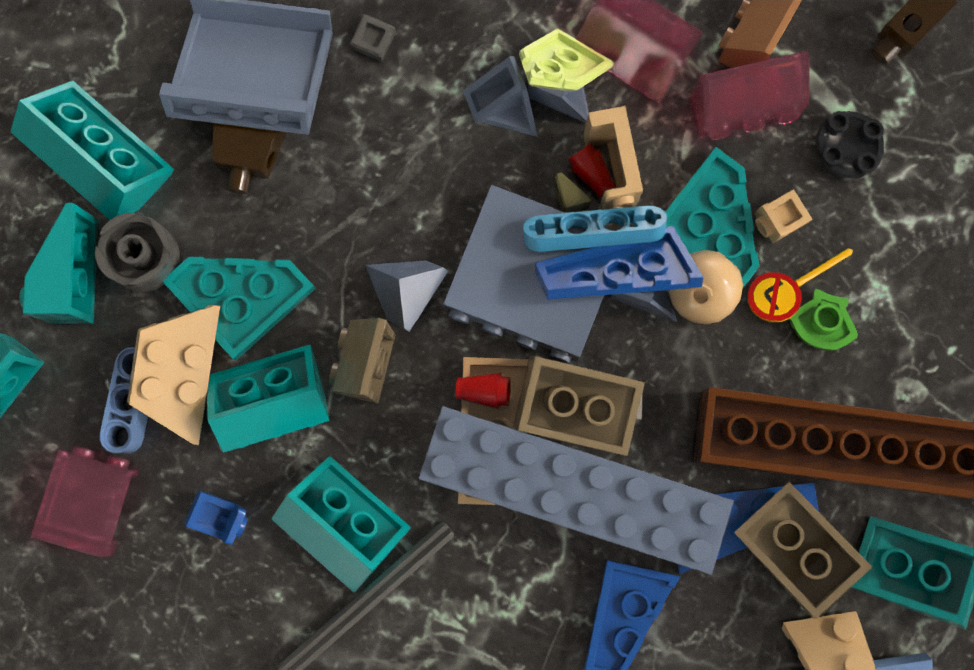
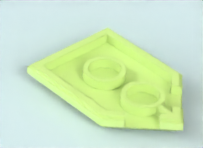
[519,29,614,92]

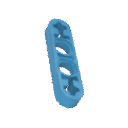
[523,206,667,252]

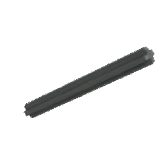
[277,521,454,670]

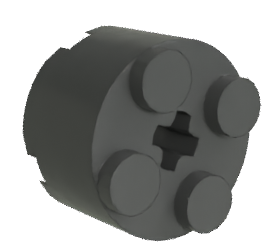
[95,213,181,292]

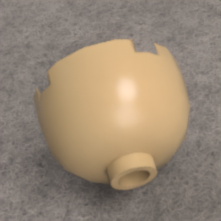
[669,250,743,325]

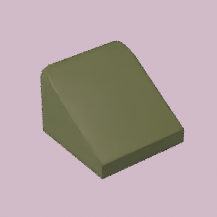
[553,172,592,213]

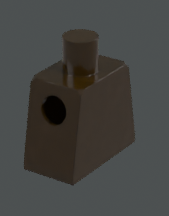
[871,0,958,65]
[212,123,287,194]

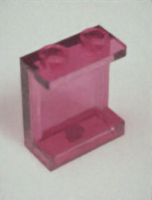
[31,446,139,557]

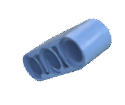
[100,347,148,454]

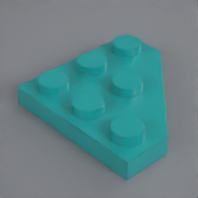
[665,147,760,288]
[162,257,316,360]

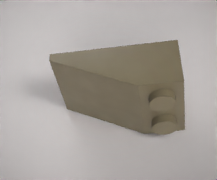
[329,318,396,404]
[513,356,645,456]
[734,482,872,619]

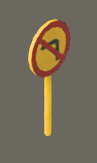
[747,248,853,322]

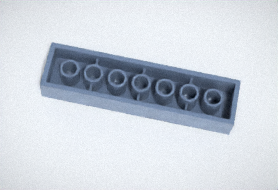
[419,406,734,575]

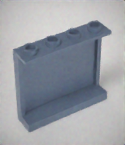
[159,0,333,135]
[443,185,612,363]

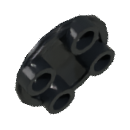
[816,111,884,179]

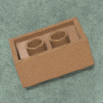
[718,0,802,80]

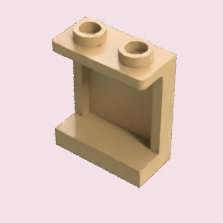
[583,106,643,210]

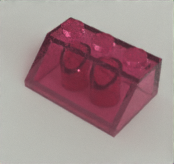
[575,0,703,103]
[689,51,810,140]

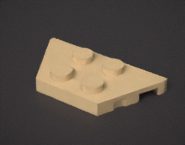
[127,304,220,445]

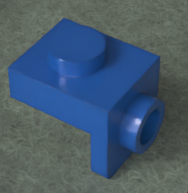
[184,489,247,545]

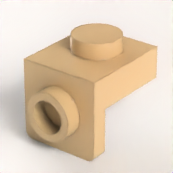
[754,189,813,243]

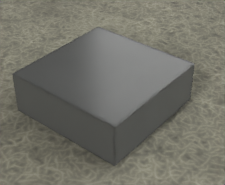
[349,14,396,62]

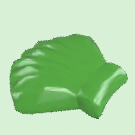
[790,289,858,351]

